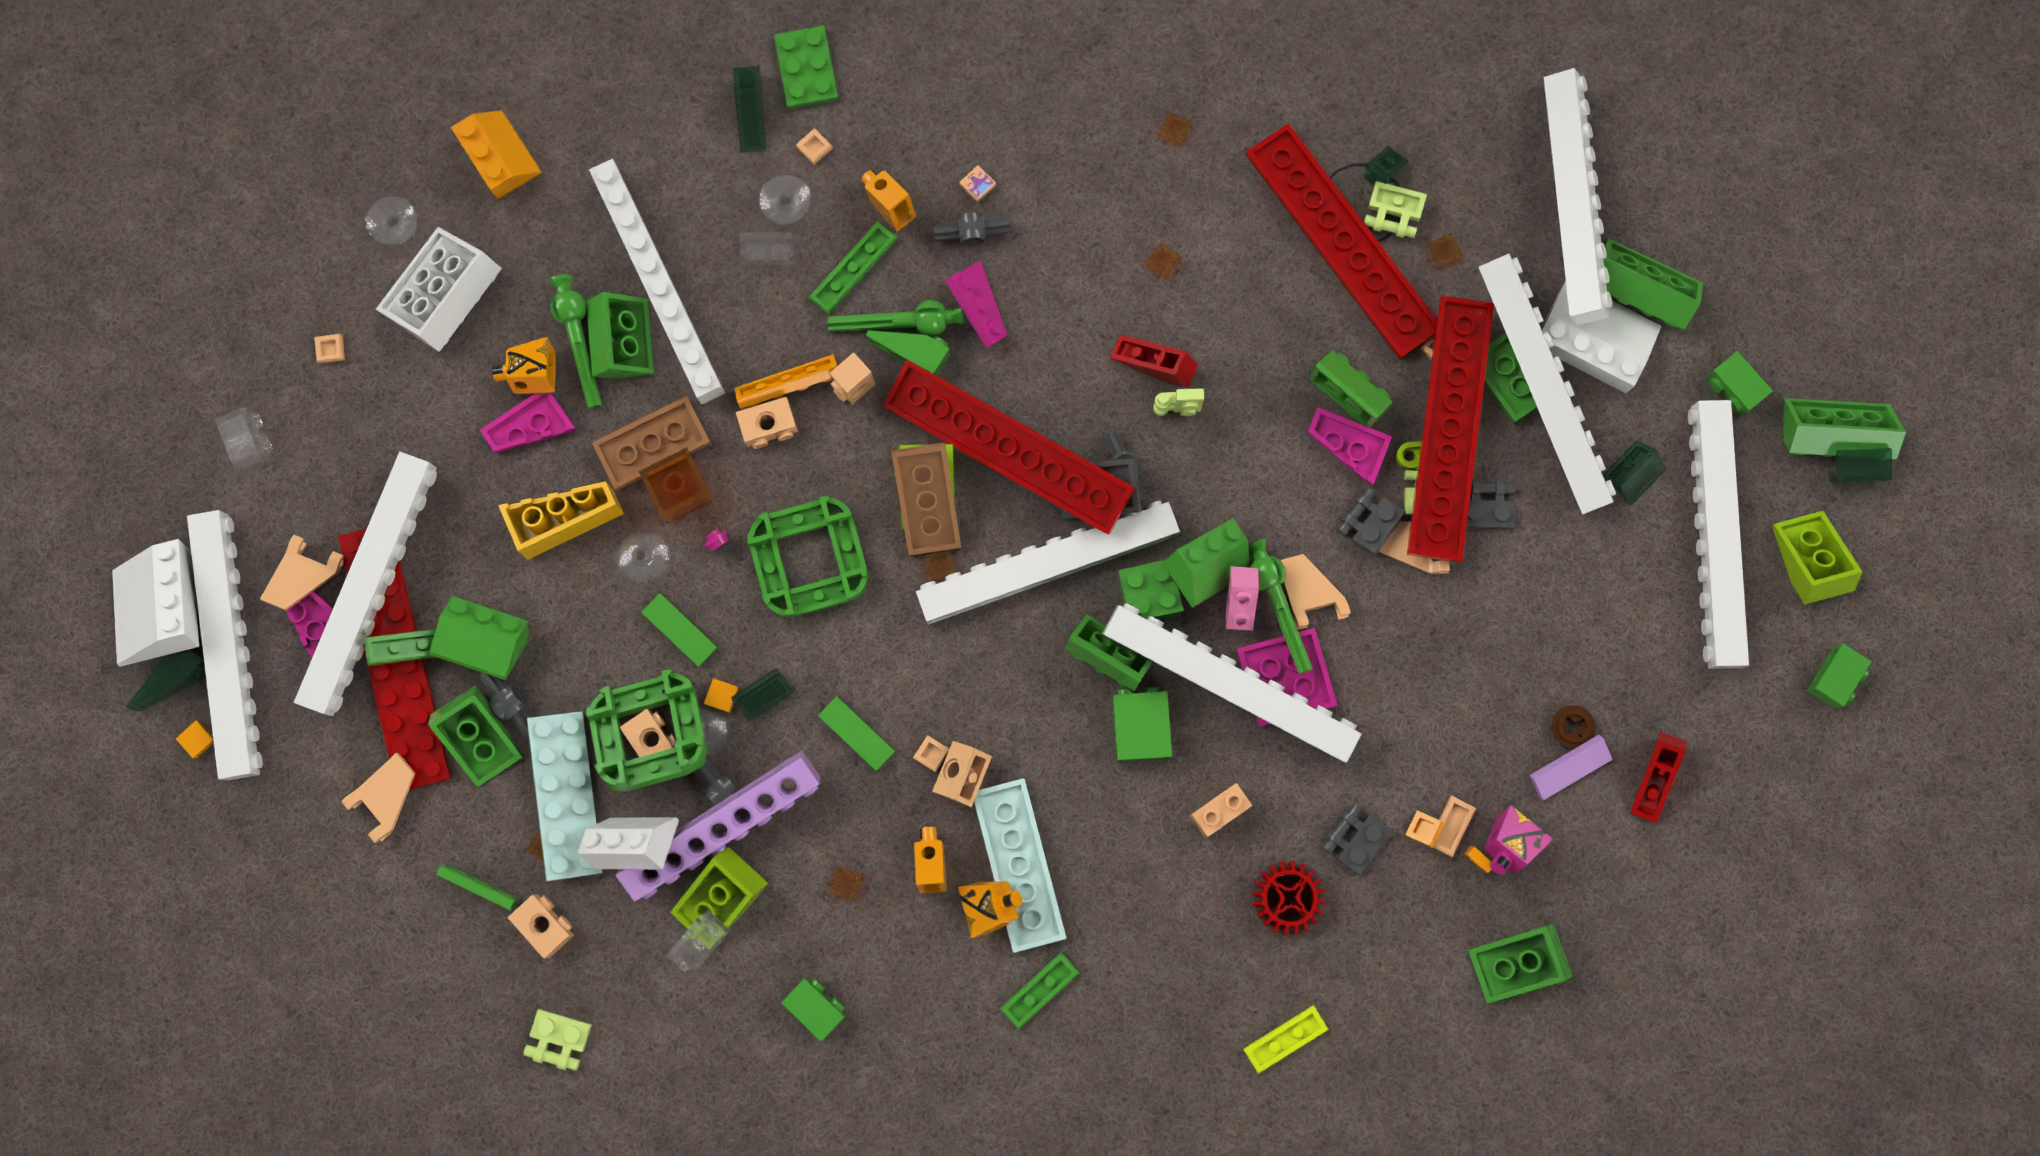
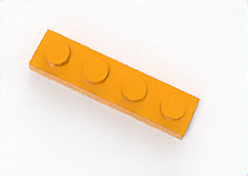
[734,354,838,409]

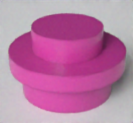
[703,528,729,552]

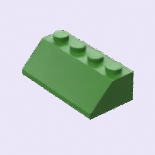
[1603,238,1704,330]
[1783,398,1906,460]

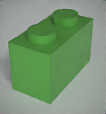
[1706,351,1773,416]
[1807,644,1872,709]
[782,977,847,1042]

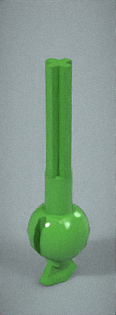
[549,274,602,409]
[828,300,964,337]
[1249,539,1313,675]

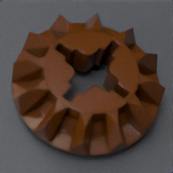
[1551,705,1596,749]

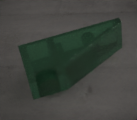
[733,66,766,152]
[126,648,206,712]

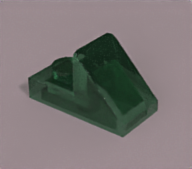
[1364,146,1408,186]

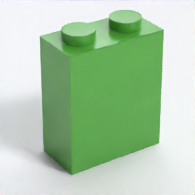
[1112,687,1172,762]

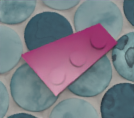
[945,260,1008,348]

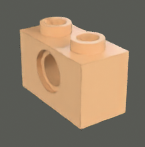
[830,352,875,405]
[736,397,798,449]
[619,709,677,757]
[932,741,992,807]
[1190,783,1253,838]
[508,895,574,958]

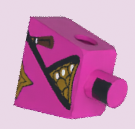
[1485,805,1552,875]

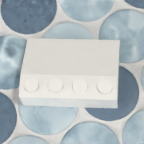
[376,227,502,352]
[1541,280,1661,393]
[112,539,199,667]

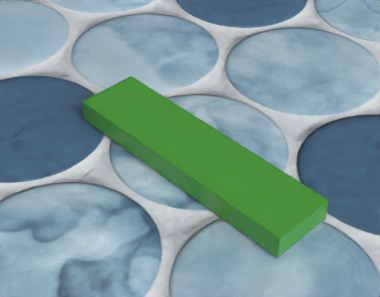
[809,221,897,315]

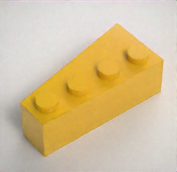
[498,481,624,560]

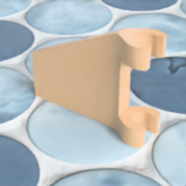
[1379,521,1450,574]
[260,535,344,611]
[1281,554,1351,630]
[341,753,415,843]

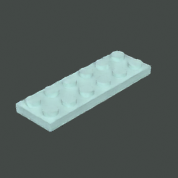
[527,711,602,881]
[974,778,1067,953]

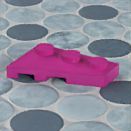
[480,393,577,454]
[1307,407,1392,487]
[286,590,333,660]

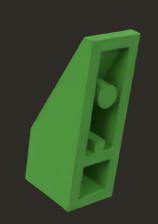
[866,330,951,375]

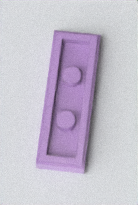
[1529,735,1613,800]

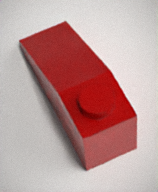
[1110,335,1198,388]
[1630,731,1687,823]

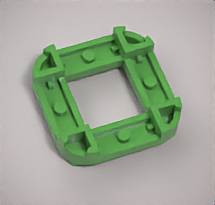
[747,496,868,618]
[586,670,707,792]

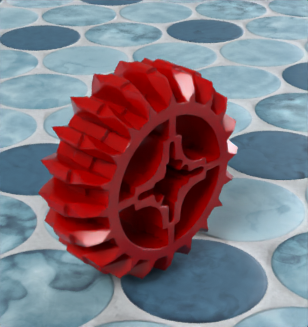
[1251,860,1326,935]

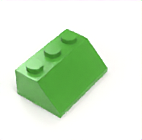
[586,292,654,379]
[1309,350,1393,428]
[1162,518,1250,608]
[429,596,529,680]
[1065,615,1153,692]

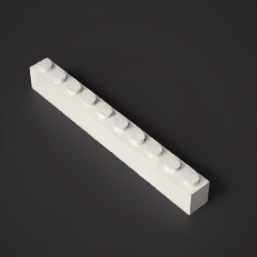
[1544,68,1612,325]
[589,159,725,405]
[1479,254,1616,514]
[1688,400,1749,669]
[294,451,437,716]
[916,501,1180,625]
[187,510,263,781]
[1102,603,1361,763]

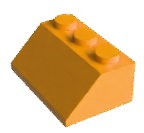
[451,110,542,199]

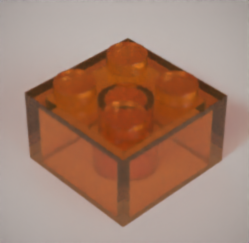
[638,447,715,524]

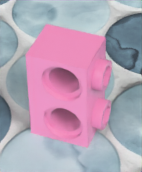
[1225,566,1259,631]

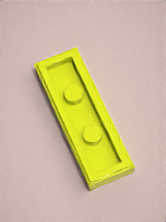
[1243,1005,1329,1074]

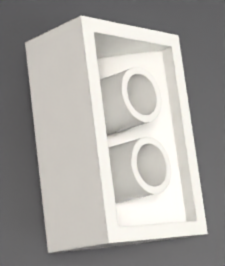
[577,817,679,870]

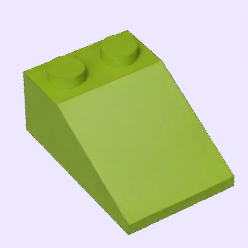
[1772,511,1863,605]
[670,846,768,949]

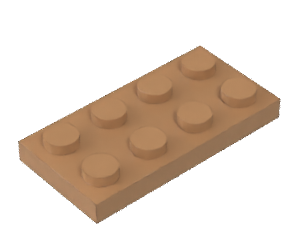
[592,396,711,491]
[892,443,961,556]

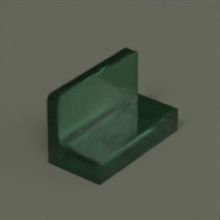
[1603,441,1666,505]
[1828,448,1892,482]
[731,668,794,723]

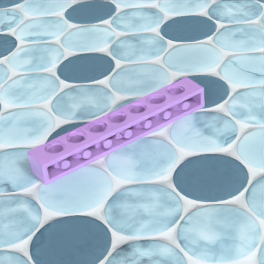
[616,751,820,902]

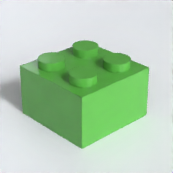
[1117,560,1184,620]

